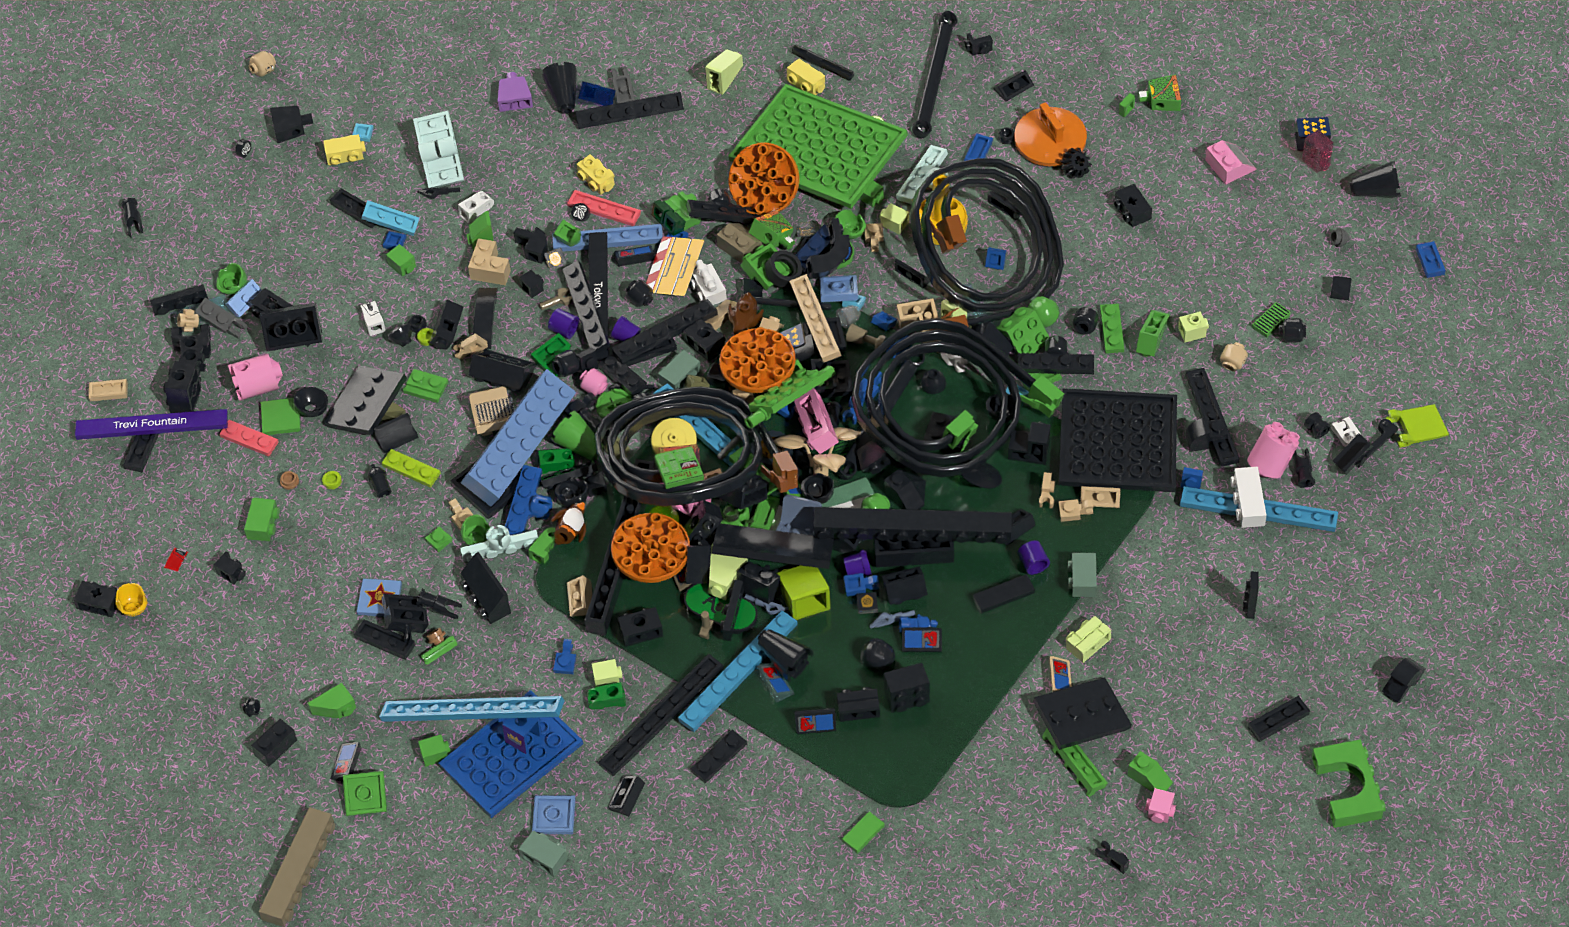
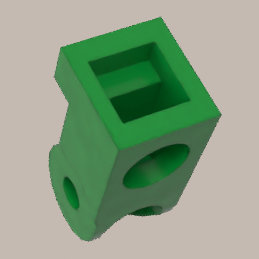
[538,449,575,474]
[587,682,626,710]

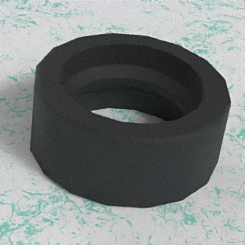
[765,250,802,287]

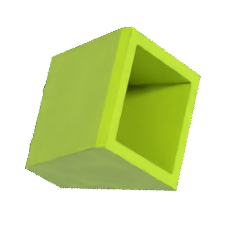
[777,565,830,620]

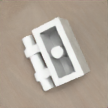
[690,260,727,305]

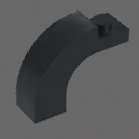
[806,218,850,279]

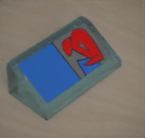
[757,663,794,703]

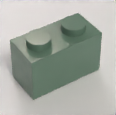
[658,350,701,389]
[1068,553,1097,597]
[519,831,568,877]

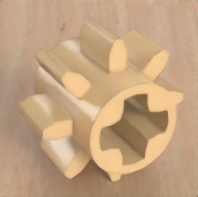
[177,309,199,332]

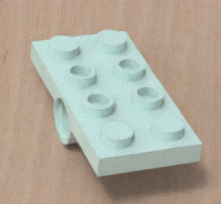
[413,111,465,188]

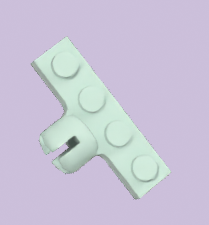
[896,145,949,204]
[460,525,538,562]

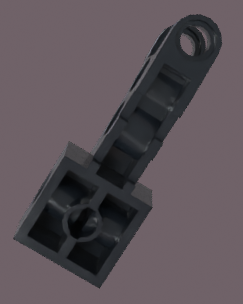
[163,324,211,413]

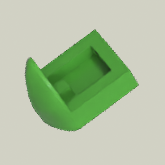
[553,219,581,247]

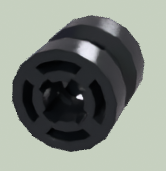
[1304,412,1331,439]

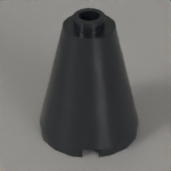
[542,62,577,114]
[1349,161,1401,197]
[758,629,813,682]

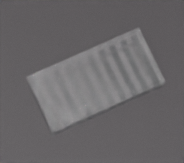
[475,396,515,424]

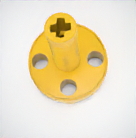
[919,175,968,245]

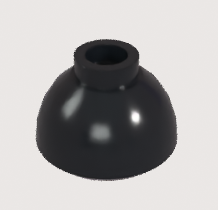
[388,322,412,347]
[920,369,947,394]

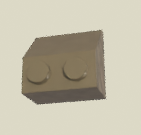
[716,223,767,264]

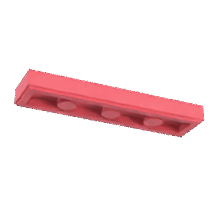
[567,190,641,226]

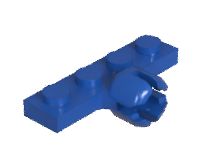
[505,465,552,535]

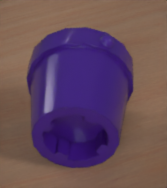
[611,316,641,342]
[843,550,872,576]

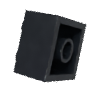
[884,663,930,713]

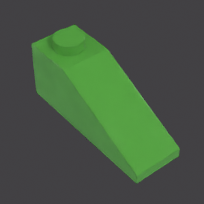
[1136,310,1170,357]

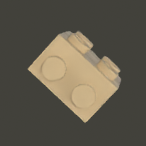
[469,386,512,436]

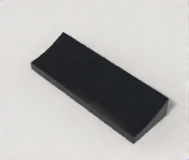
[712,523,834,569]

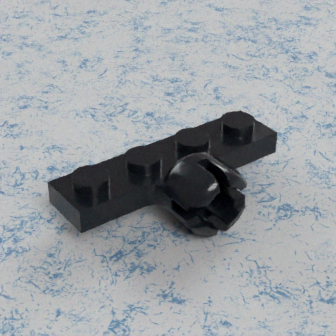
[686,188,759,224]
[1018,336,1094,374]

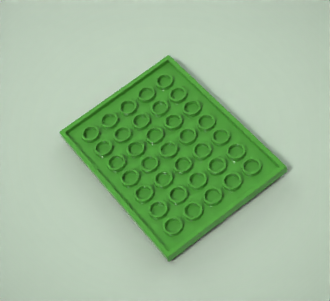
[728,84,908,209]

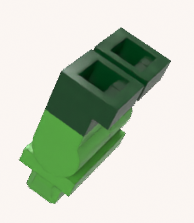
[651,191,701,236]

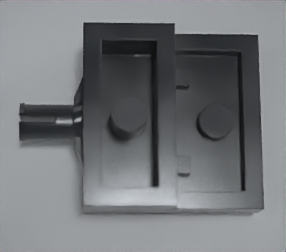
[811,358,853,398]
[382,594,429,643]

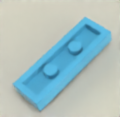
[361,200,420,236]

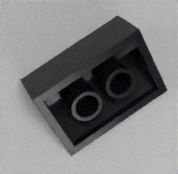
[259,302,322,352]
[468,349,537,392]
[460,552,511,624]

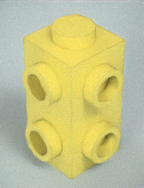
[787,59,825,95]
[324,134,366,166]
[576,154,615,195]

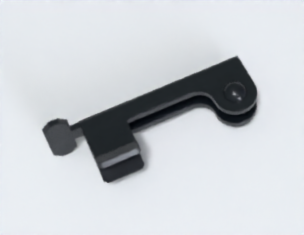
[1357,419,1399,468]

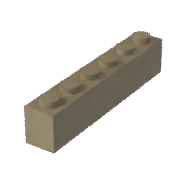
[259,807,335,927]

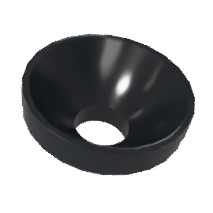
[294,387,328,417]

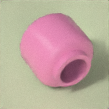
[579,368,608,396]

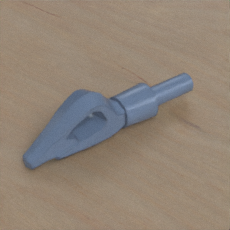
[745,594,789,615]
[870,610,915,629]

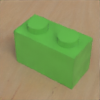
[244,498,280,541]

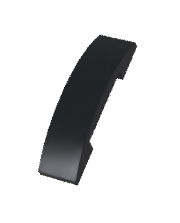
[473,288,498,349]

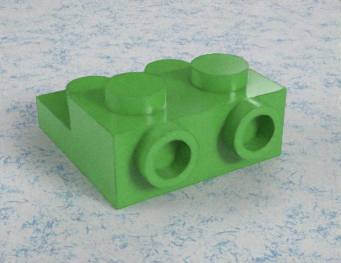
[740,243,792,290]

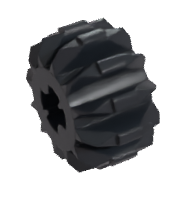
[1060,147,1092,178]

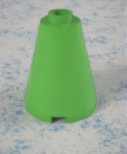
[551,411,605,461]

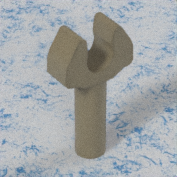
[539,288,573,310]
[699,611,714,639]

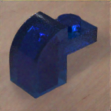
[578,81,616,106]

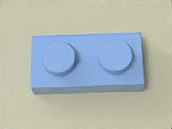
[225,279,262,317]

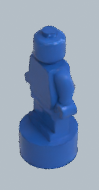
[899,614,938,632]

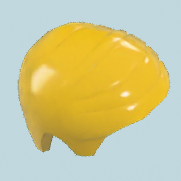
[116,583,148,617]

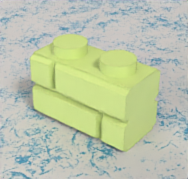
[1066,616,1111,663]

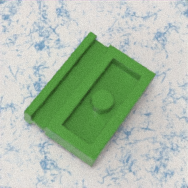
[403,369,449,403]

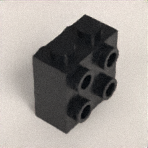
[719,468,770,510]

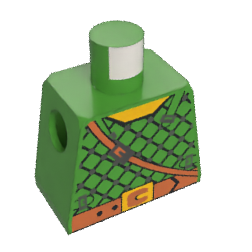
[1138,74,1181,111]
[748,210,795,250]

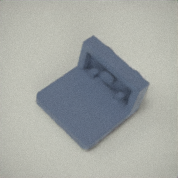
[776,494,822,536]

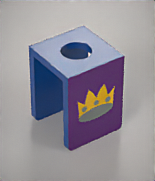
[502,717,542,754]

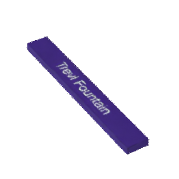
[75,409,228,440]

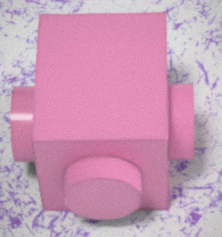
[1145,788,1176,823]

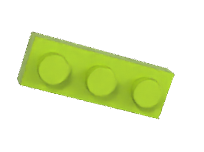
[382,449,441,488]

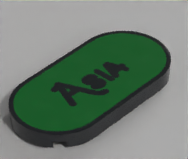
[684,583,758,634]

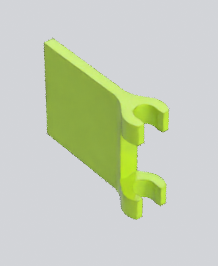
[1386,404,1449,448]

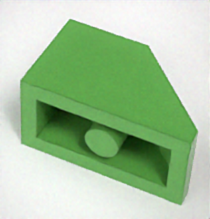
[467,211,494,250]
[308,683,356,719]
[1128,751,1173,792]

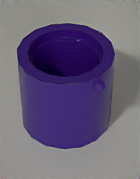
[548,308,580,339]
[1017,540,1050,575]

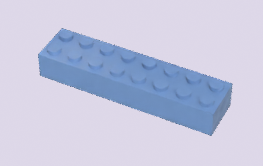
[461,369,576,506]

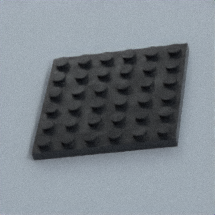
[1059,388,1177,492]

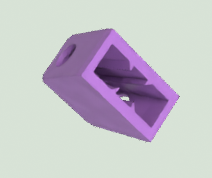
[498,72,533,112]

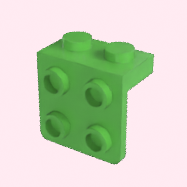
[996,307,1049,354]

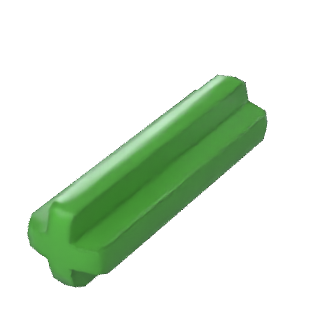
[421,636,457,665]

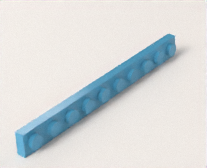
[379,696,564,722]

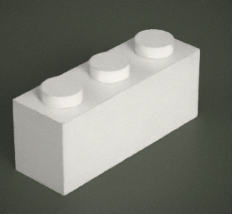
[1231,467,1266,528]

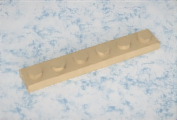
[790,274,841,362]

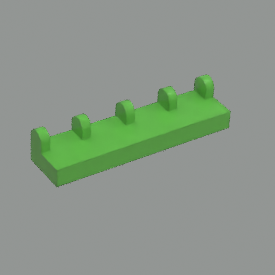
[1042,728,1108,798]

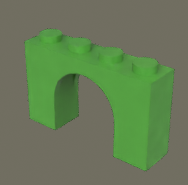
[1312,739,1386,828]

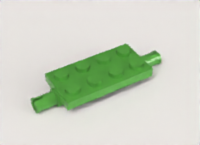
[745,366,835,428]

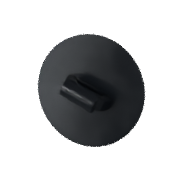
[959,459,1002,489]

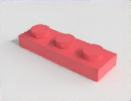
[220,420,279,456]

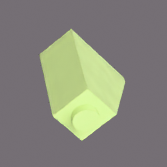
[705,49,743,95]
[708,544,748,600]

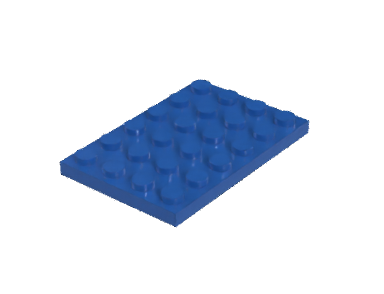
[439,690,583,818]

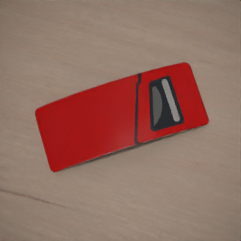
[164,548,188,572]

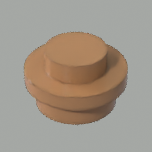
[280,471,299,490]
[427,628,446,645]

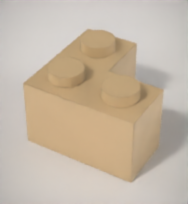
[468,238,511,285]
[897,299,939,343]

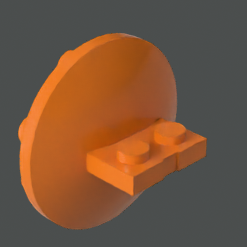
[1014,102,1087,167]
[728,143,799,216]
[719,327,796,393]
[611,513,690,583]

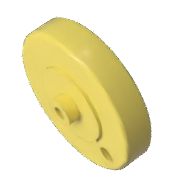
[651,418,697,455]

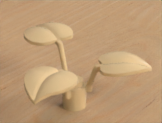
[774,427,861,476]

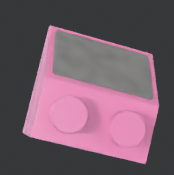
[1206,140,1256,185]

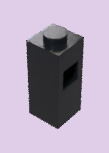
[429,300,464,350]

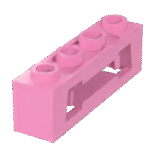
[794,388,839,454]

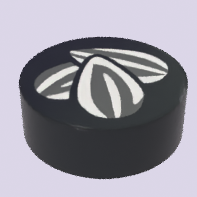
[236,139,251,158]
[571,203,590,222]

